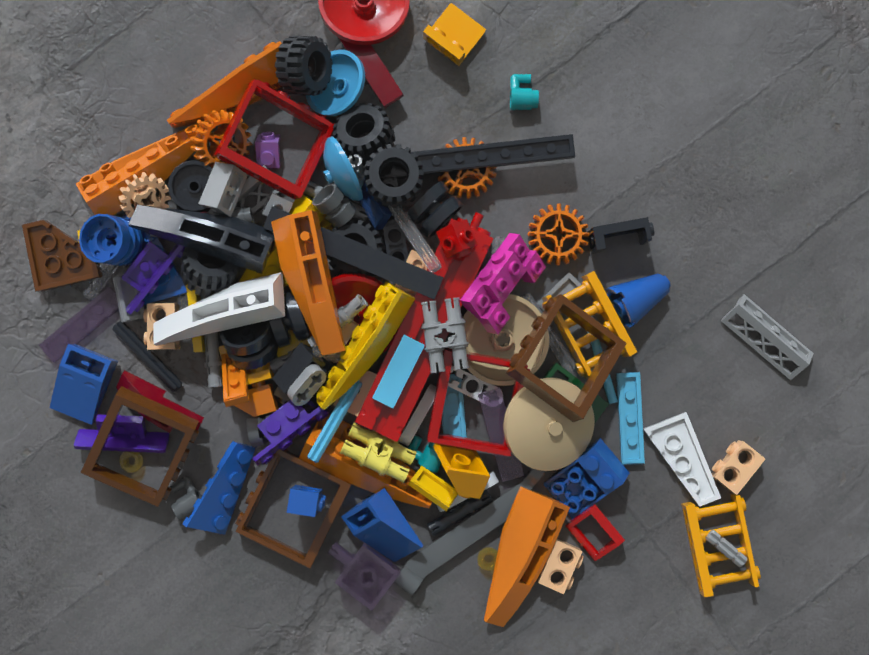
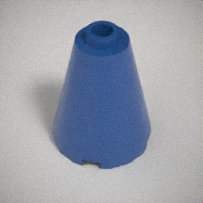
[605,273,671,329]

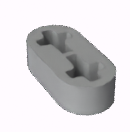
[287,364,326,406]

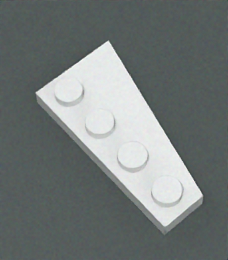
[643,412,721,506]

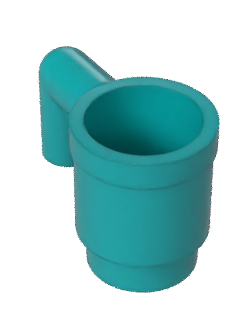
[510,74,539,110]
[408,435,442,473]

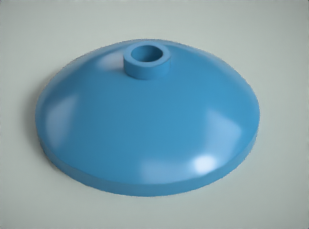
[306,50,365,117]
[323,136,363,201]

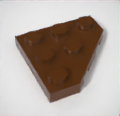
[22,220,102,292]

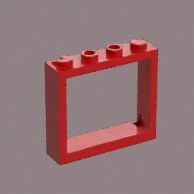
[214,79,334,200]
[427,348,530,456]

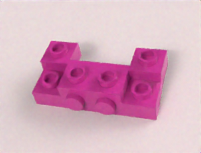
[460,233,546,334]

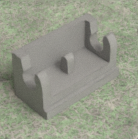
[198,162,248,217]

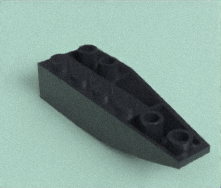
[128,205,275,274]

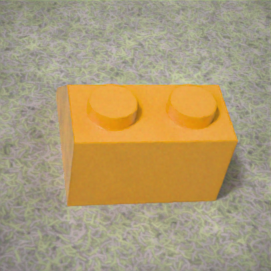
[433,443,490,499]

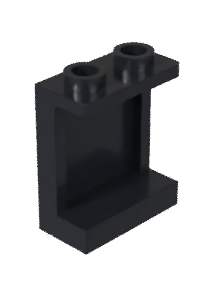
[588,217,655,254]

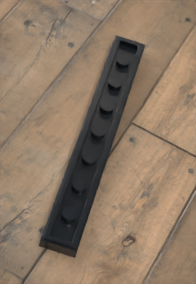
[391,134,575,178]
[263,206,444,300]

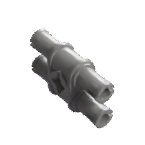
[421,297,469,373]

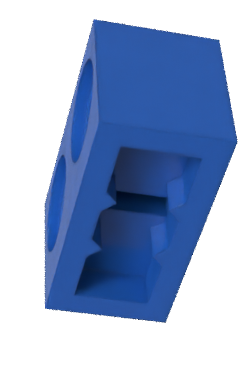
[287,485,326,517]

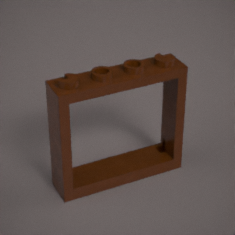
[506,294,627,422]
[81,386,199,507]
[235,449,352,568]

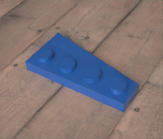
[121,215,187,305]
[183,441,256,535]

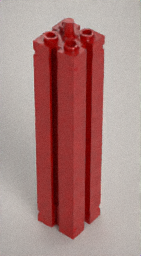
[355,212,494,442]

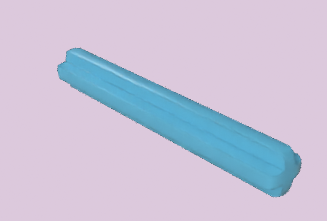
[308,380,362,463]

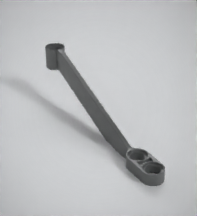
[393,468,545,595]

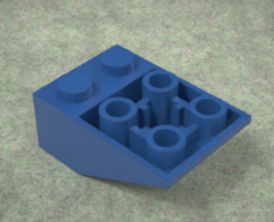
[49,344,118,425]
[543,438,629,519]
[341,488,423,562]

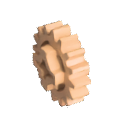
[118,172,171,218]

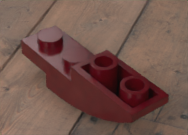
[116,370,204,433]

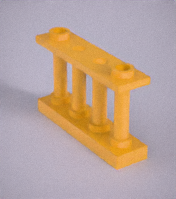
[542,271,637,379]
[681,493,761,597]

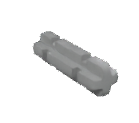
[706,530,747,567]

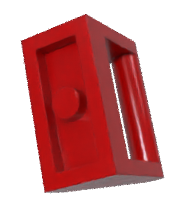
[565,504,625,561]

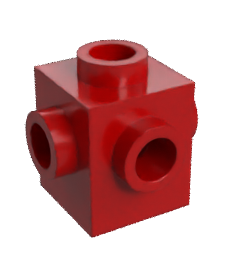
[436,219,478,259]

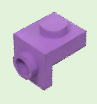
[255,132,281,168]

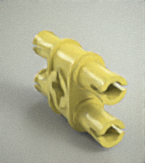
[340,423,417,483]

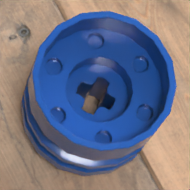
[79,214,143,266]

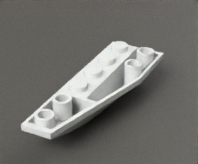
[153,273,285,346]

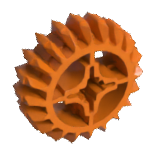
[190,110,252,169]
[438,137,497,199]
[527,203,589,266]

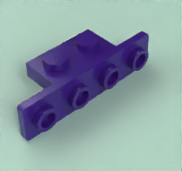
[121,241,185,315]
[252,400,331,466]
[74,415,170,453]

